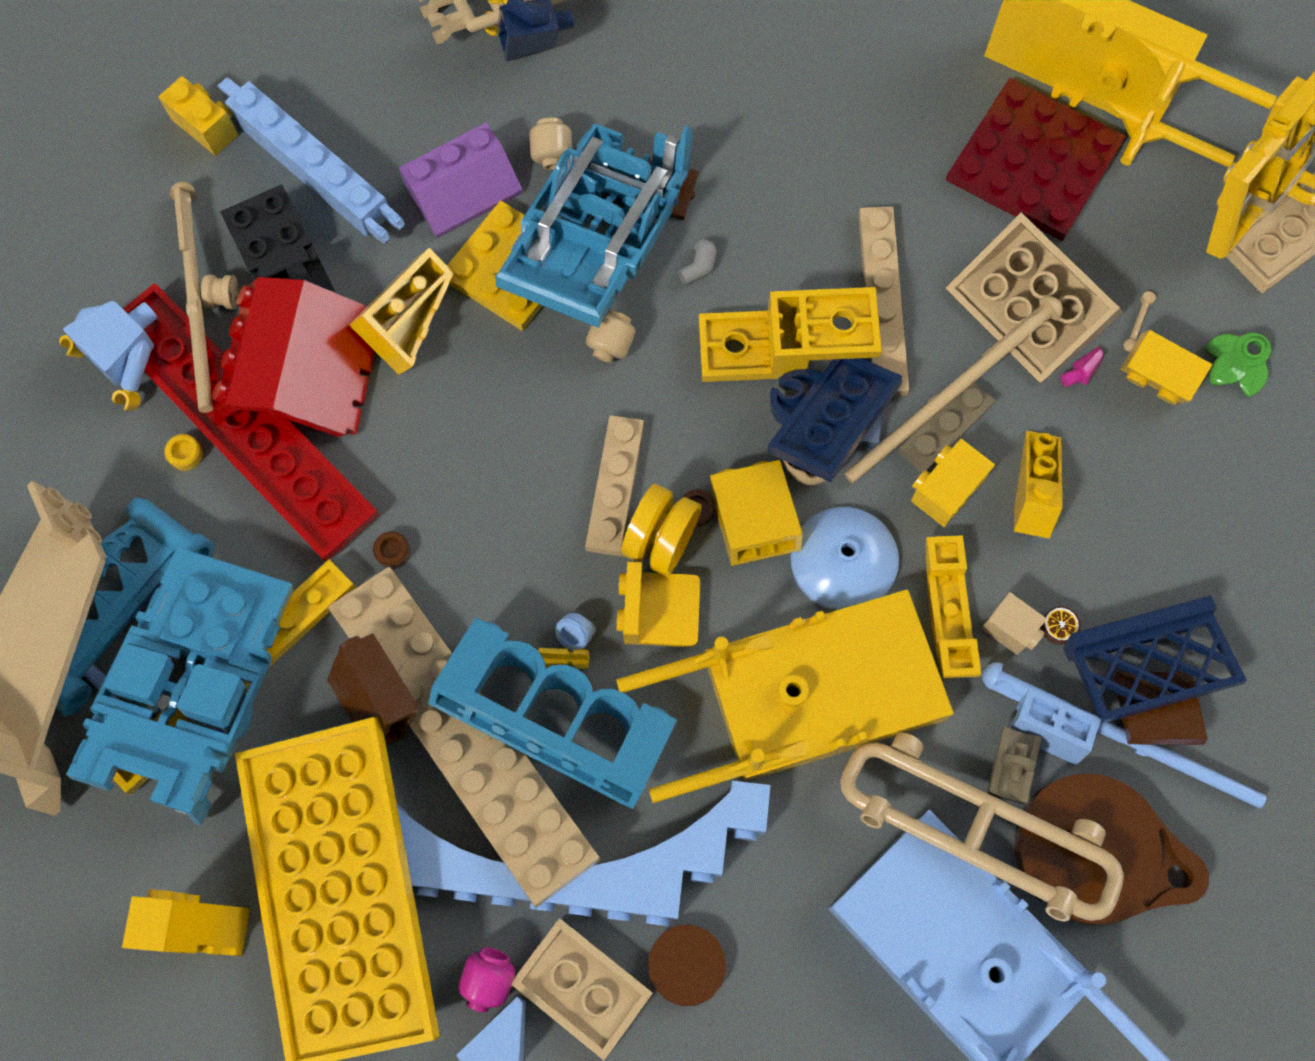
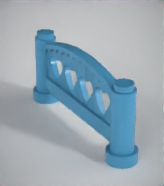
[55,497,215,716]

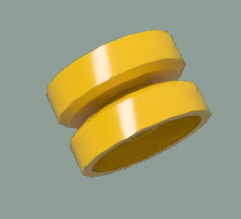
[621,483,702,577]

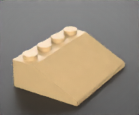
[946,213,1123,384]

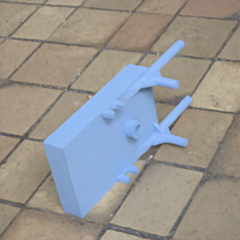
[828,810,1171,1061]

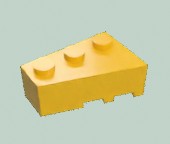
[349,248,454,375]
[122,889,250,956]

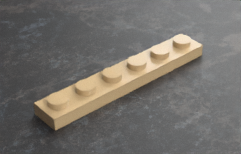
[858,207,909,397]

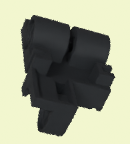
[220,184,335,292]

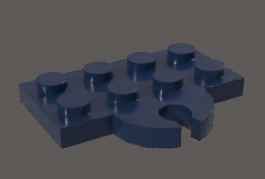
[768,358,902,483]

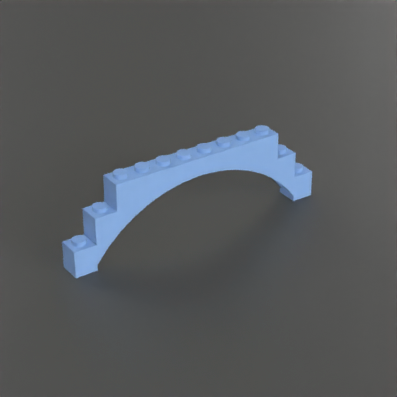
[316,730,771,926]

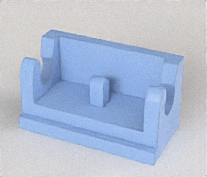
[1008,687,1101,765]

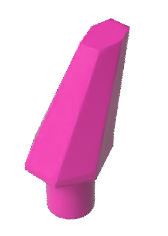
[1060,347,1104,387]

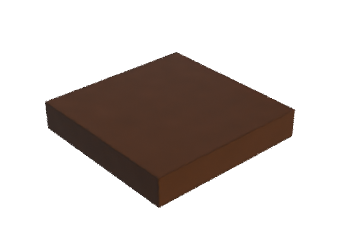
[1114,671,1208,745]

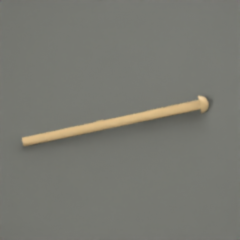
[170,182,213,413]
[844,296,1063,484]

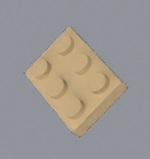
[512,918,653,1060]

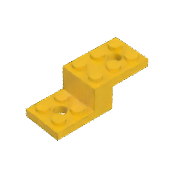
[698,287,882,382]

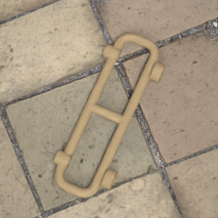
[840,733,1124,922]

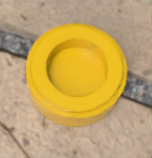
[164,434,203,471]

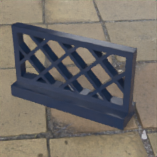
[1063,595,1247,724]

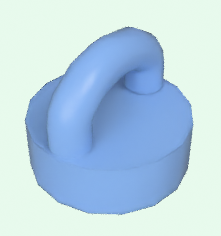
[555,613,596,651]

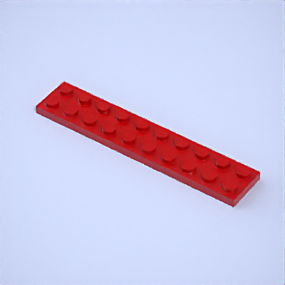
[123,283,380,562]

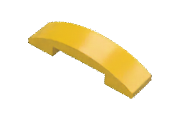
[925,535,982,678]

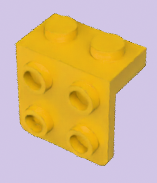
[616,562,700,647]

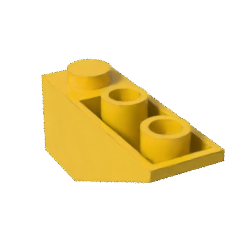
[1014,431,1063,539]

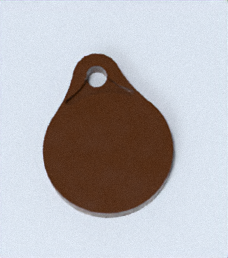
[1014,773,1209,925]

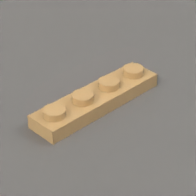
[585,415,644,556]

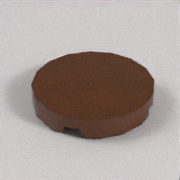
[648,925,726,1006]

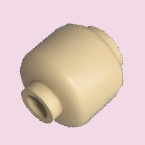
[529,118,573,170]
[586,310,636,363]

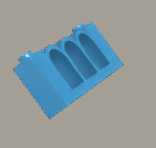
[428,617,677,809]

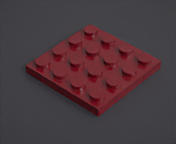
[945,77,1126,242]

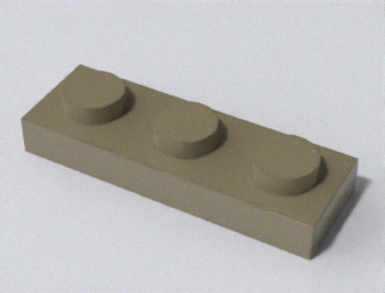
[898,382,996,473]

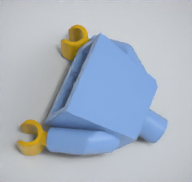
[59,301,158,411]

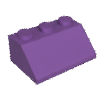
[399,122,523,238]

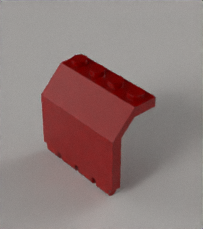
[212,277,375,438]

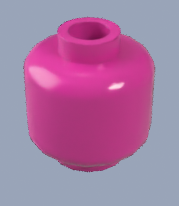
[458,947,515,1012]

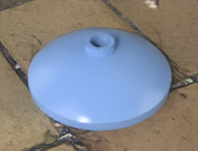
[790,507,899,611]

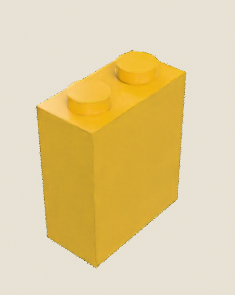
[710,460,803,566]

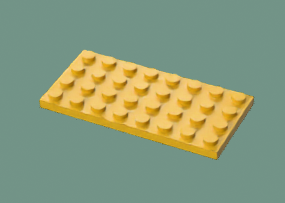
[235,717,440,1061]

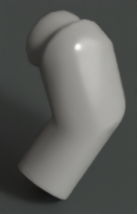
[678,239,717,285]

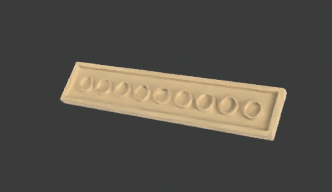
[328,566,600,908]

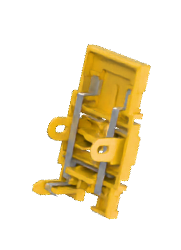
[1206,71,1315,259]

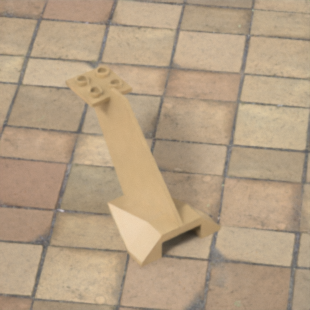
[0,481,107,816]

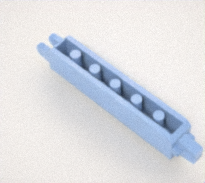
[218,77,405,244]

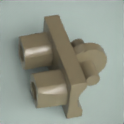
[987,726,1042,805]

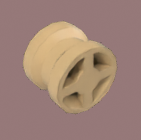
[201,275,239,309]

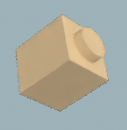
[981,592,1047,655]

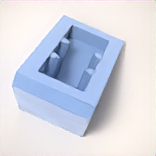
[456,996,527,1061]

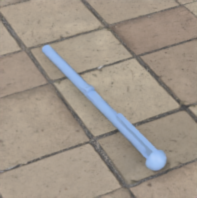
[982,662,1266,809]

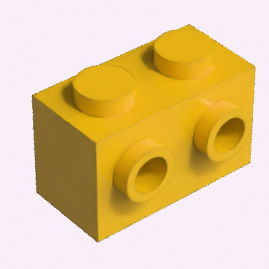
[158,76,238,156]
[1120,330,1213,405]
[911,439,995,527]

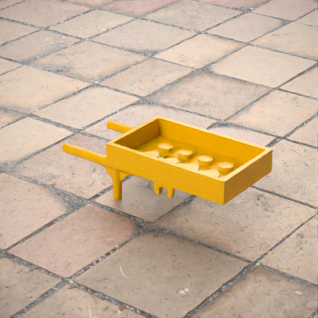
[984,0,1277,168]
[616,589,954,803]

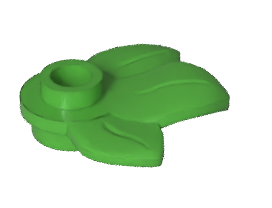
[1205,332,1271,397]

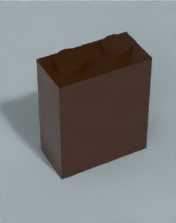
[327,633,420,747]

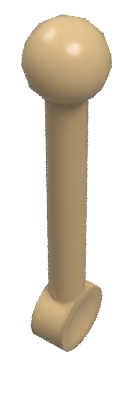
[1123,291,1156,352]

